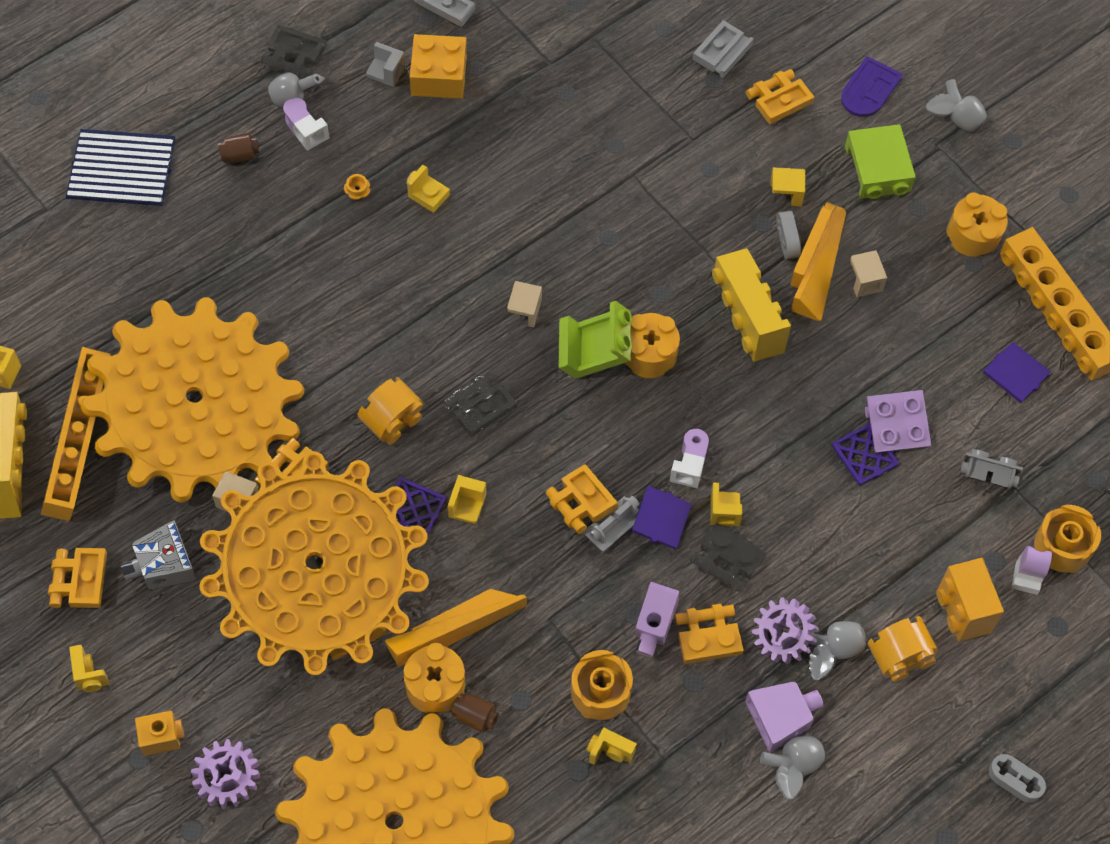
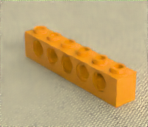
[1000,227,1110,381]
[41,347,110,521]

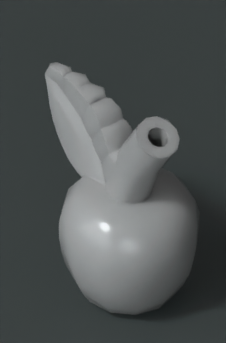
[268,72,325,108]
[925,79,987,133]
[809,621,867,681]
[760,736,825,800]

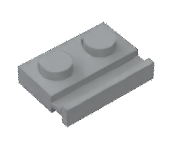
[693,20,754,78]

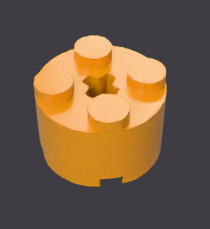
[946,192,1008,257]
[625,313,680,378]
[358,377,423,445]
[1034,505,1101,573]
[867,616,938,682]
[404,643,465,714]
[571,650,633,720]

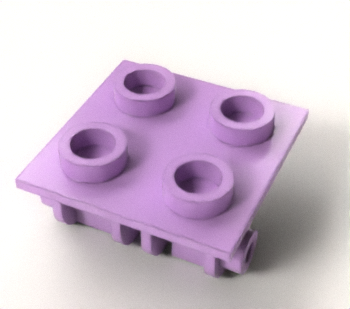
[865,390,931,453]

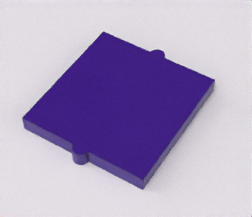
[983,342,1050,403]
[631,486,692,549]

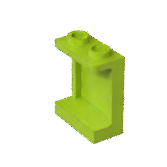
[845,124,916,199]
[559,301,632,379]

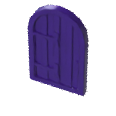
[841,56,903,117]

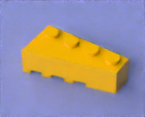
[712,248,791,362]
[0,392,27,519]

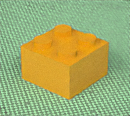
[410,34,467,99]
[936,558,1004,642]

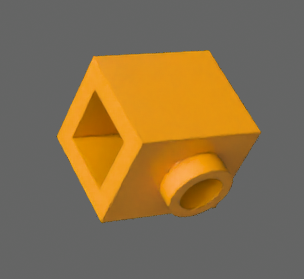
[135,710,184,756]

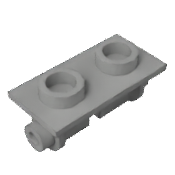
[960,449,1023,489]
[583,496,639,552]

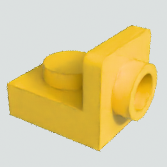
[407,165,450,213]
[69,645,109,692]
[587,727,637,765]

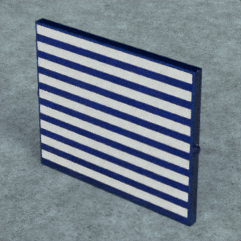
[66,129,176,206]

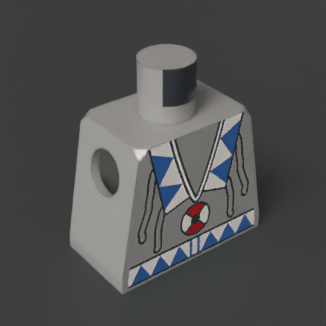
[120,520,196,589]

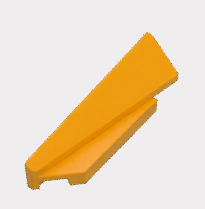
[790,202,846,321]
[385,589,527,667]

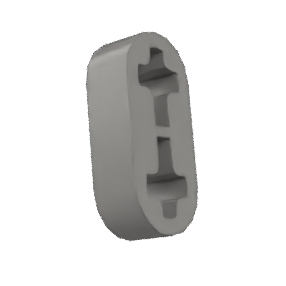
[776,211,801,259]
[989,754,1046,803]

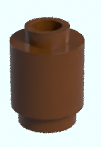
[218,133,259,164]
[451,693,499,733]

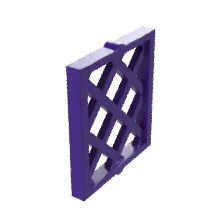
[831,423,899,486]
[395,477,447,537]

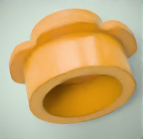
[344,174,370,200]

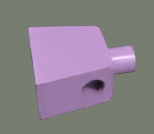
[635,582,679,657]
[745,682,823,753]

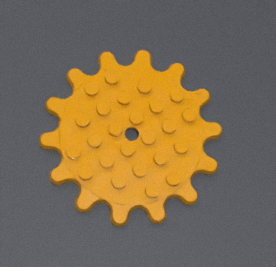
[81,297,304,503]
[200,451,429,676]
[275,708,514,844]

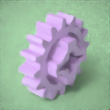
[752,597,819,664]
[191,739,260,809]

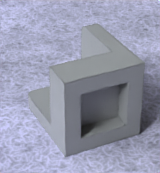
[366,42,405,87]

